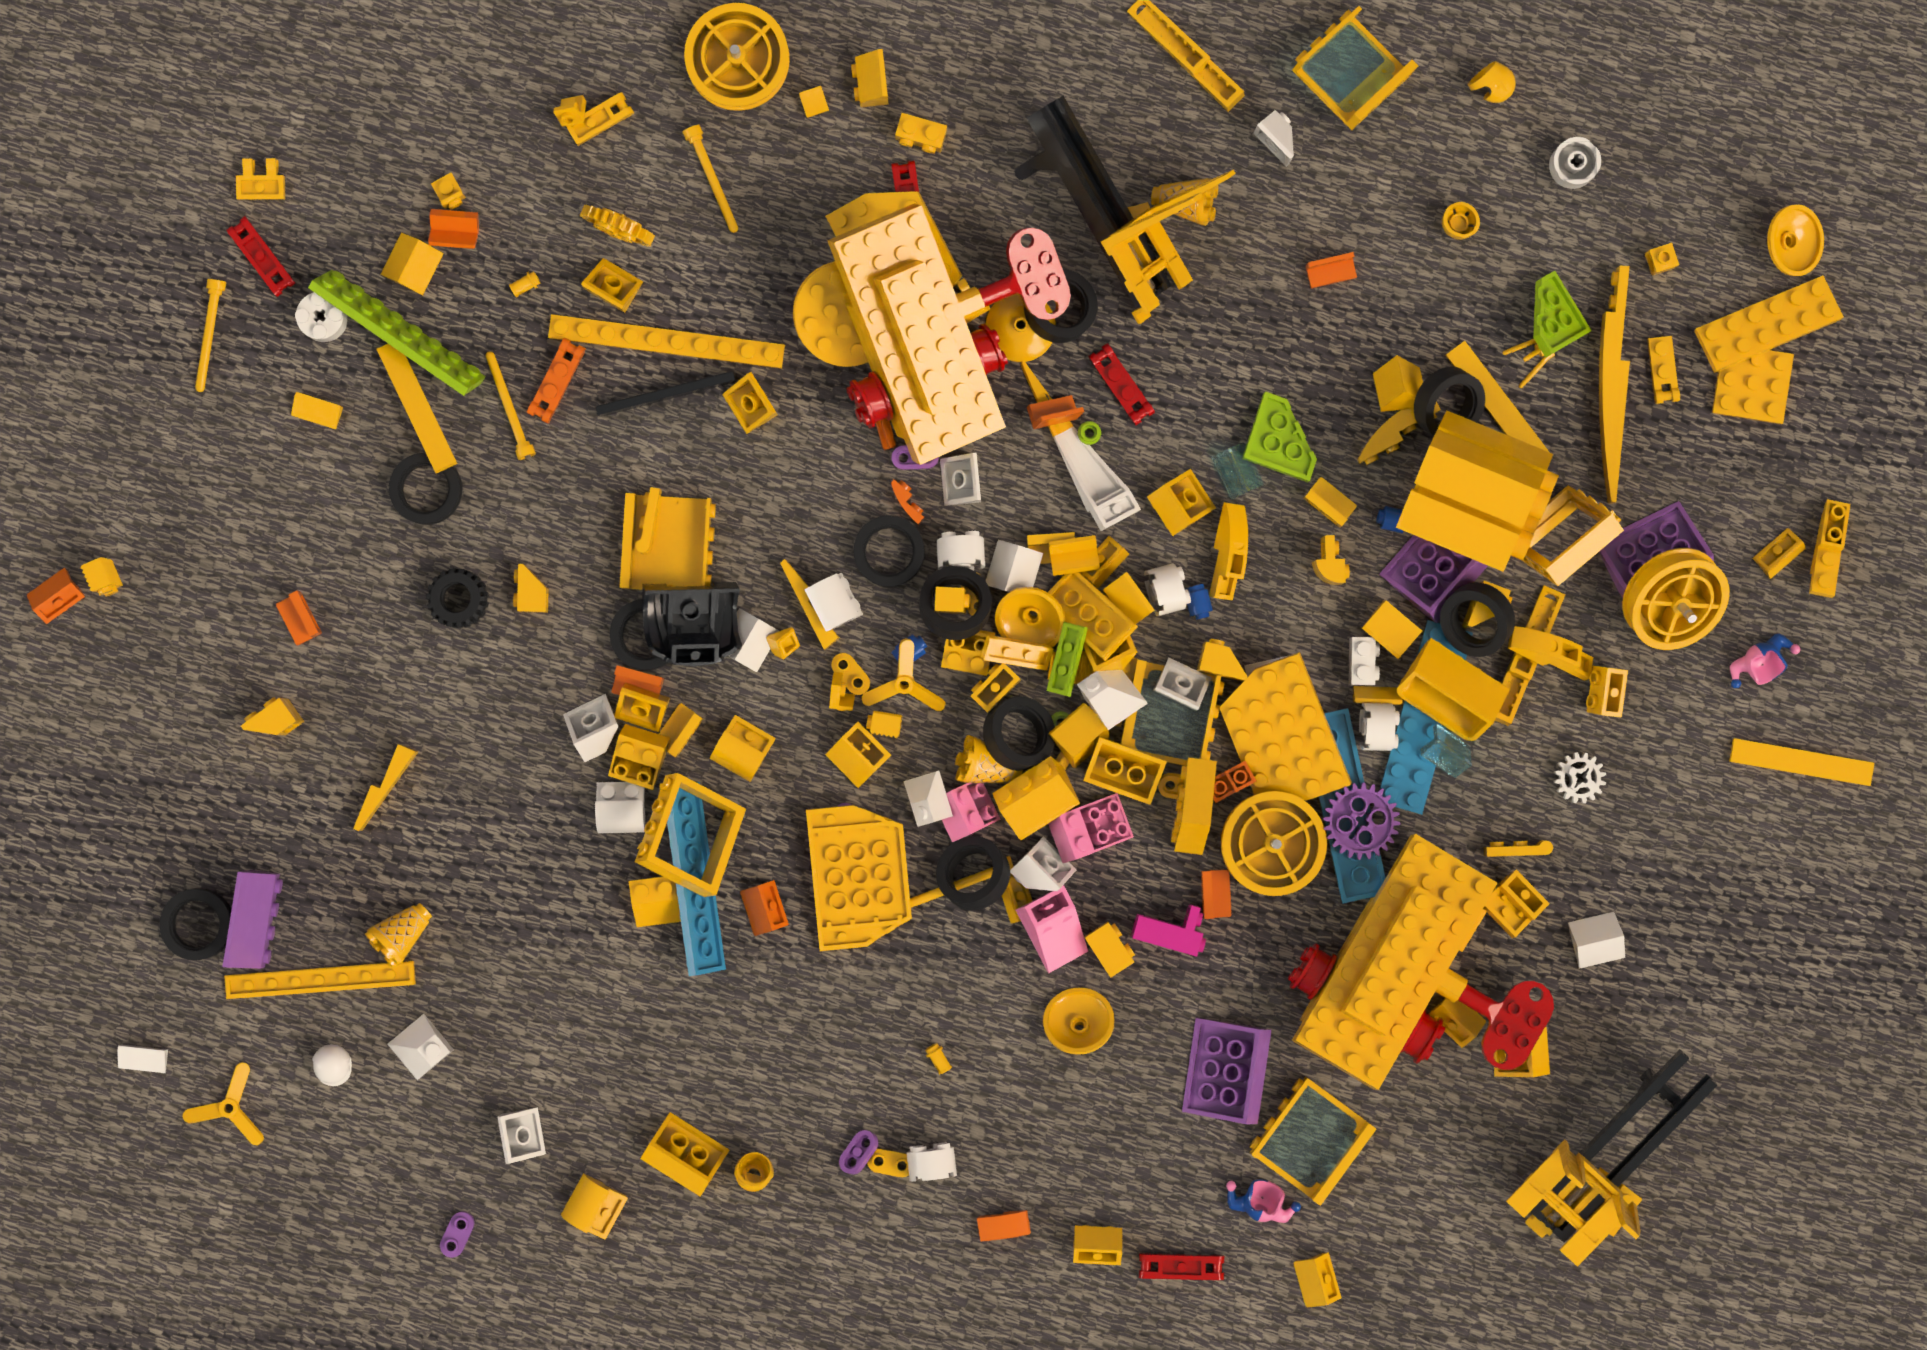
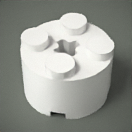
[1549,137,1601,189]
[295,292,347,342]
[937,531,985,571]
[1144,563,1191,616]
[1359,703,1400,751]
[906,1142,957,1182]

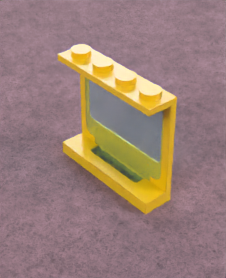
[1292,6,1418,130]
[1120,660,1224,766]
[1249,1076,1376,1206]

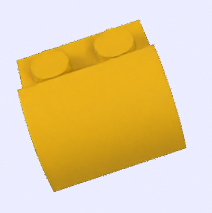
[1483,869,1550,939]

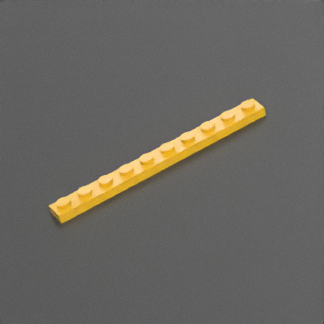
[548,314,785,369]

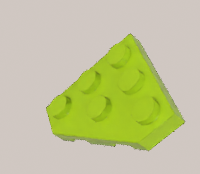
[1533,271,1592,358]
[1242,391,1317,482]

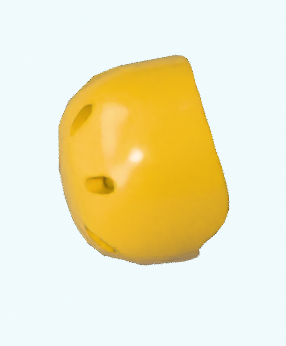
[1442,202,1480,240]

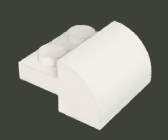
[805,573,863,632]
[595,782,645,833]

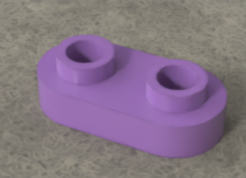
[892,446,939,470]
[839,1130,878,1175]
[440,1211,475,1258]

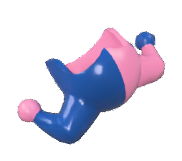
[1730,633,1800,688]
[1226,1179,1301,1223]

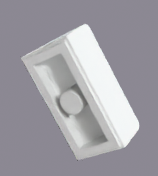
[117,1044,168,1073]

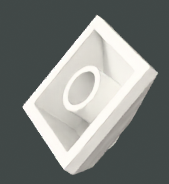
[1253,110,1294,167]
[1077,670,1148,730]
[563,694,618,762]
[904,771,953,827]
[1010,836,1076,891]
[388,1014,454,1080]

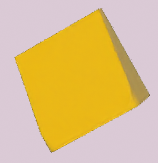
[799,86,829,118]
[766,627,800,660]

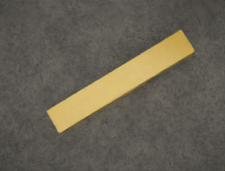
[1127,0,1245,112]
[1495,585,1566,726]

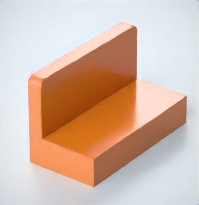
[428,209,479,249]
[1305,252,1357,289]
[1027,395,1085,429]
[27,568,85,624]
[276,590,322,645]
[612,665,664,695]
[1201,870,1232,919]
[740,880,789,936]

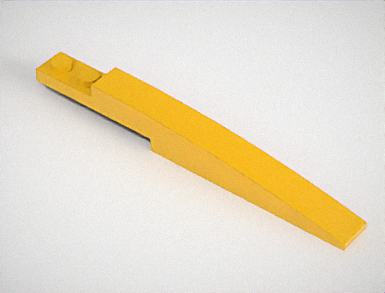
[1599,265,1630,504]

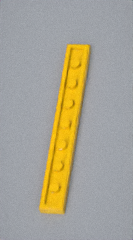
[224,961,416,999]

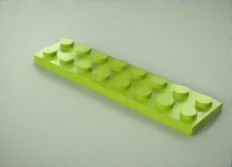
[308,270,486,396]

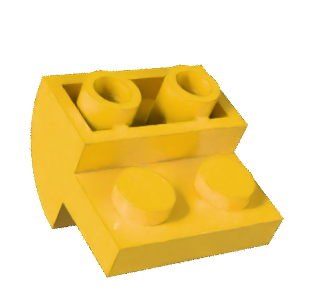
[1312,535,1350,585]
[941,630,995,676]
[710,715,776,782]
[561,1173,628,1239]

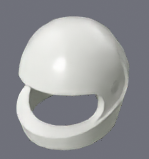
[312,1044,352,1086]

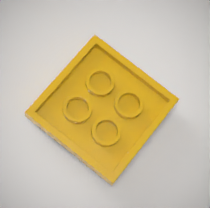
[1712,350,1794,424]

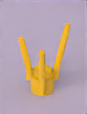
[1503,339,1555,388]

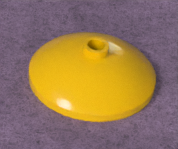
[1767,205,1824,276]
[986,294,1056,362]
[995,587,1065,647]
[1043,988,1114,1054]

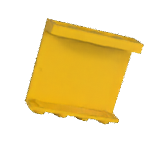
[620,493,716,590]

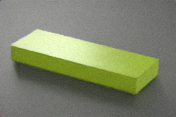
[1046,622,1088,697]

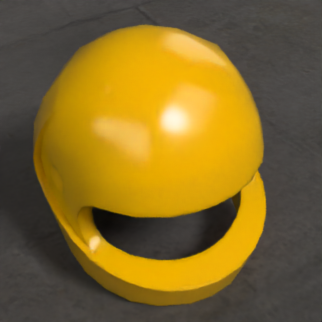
[1468,61,1516,103]
[734,1152,774,1192]

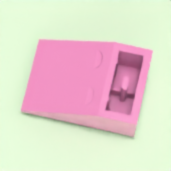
[1048,793,1134,863]
[1016,886,1088,973]

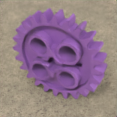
[1322,783,1400,860]

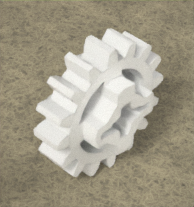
[1554,752,1606,803]

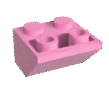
[942,783,1001,842]

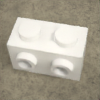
[1349,637,1380,686]

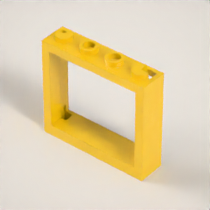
[1521,485,1624,586]
[635,773,746,897]

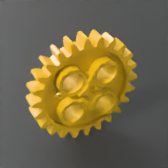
[580,204,655,247]

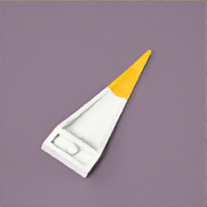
[1020,361,1141,531]

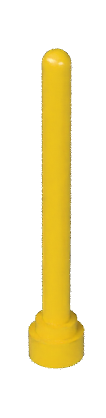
[683,124,738,233]
[195,279,226,392]
[485,351,536,460]
[910,856,1014,907]

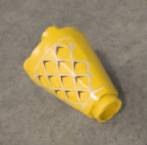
[1151,178,1218,226]
[955,735,1023,784]
[365,903,432,968]

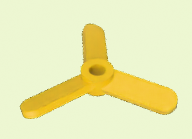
[862,638,946,711]
[183,1062,264,1145]

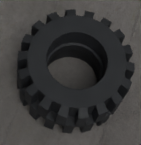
[426,568,489,628]

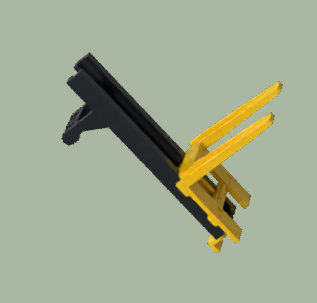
[1014,96,1236,324]
[1506,1049,1717,1267]

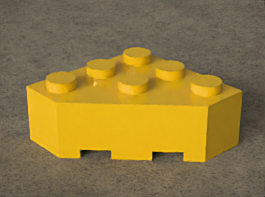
[1171,757,1217,855]

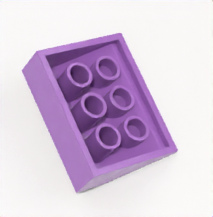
[1599,501,1714,599]
[1379,535,1488,623]
[222,870,283,969]
[1182,1018,1272,1124]

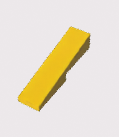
[780,559,840,650]
[353,744,419,831]

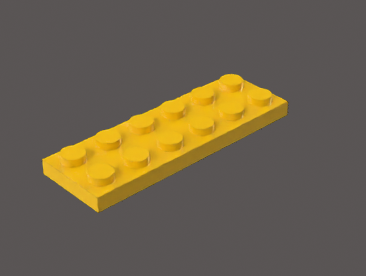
[1694,276,1844,373]

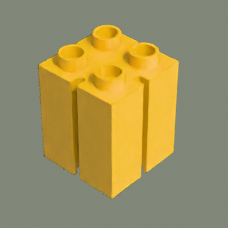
[1396,410,1559,572]

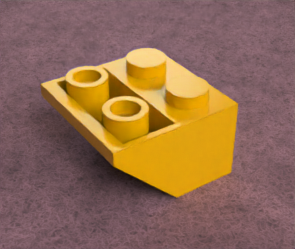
[241,697,305,735]
[825,721,892,788]
[608,724,670,790]

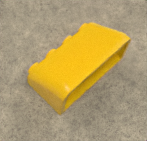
[1397,638,1510,741]

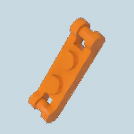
[527,338,586,424]

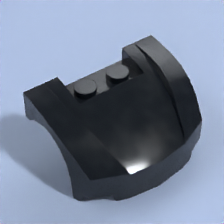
[642,582,742,667]

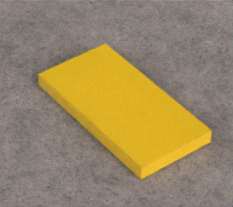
[1047,572,1138,661]

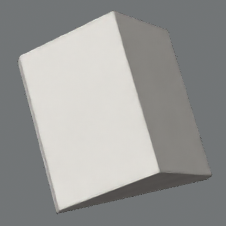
[940,453,981,506]
[986,540,1043,592]
[729,608,779,672]
[1153,658,1211,711]
[1568,912,1625,969]
[498,1107,546,1164]

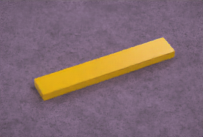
[1445,341,1549,452]
[377,344,457,474]
[1729,738,1874,786]

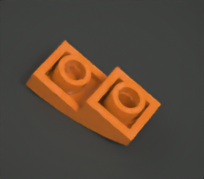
[891,480,924,525]
[1213,760,1257,803]
[977,1210,1031,1241]

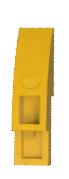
[1357,401,1441,465]
[1809,499,1851,598]
[1209,502,1248,600]
[1508,626,1593,681]

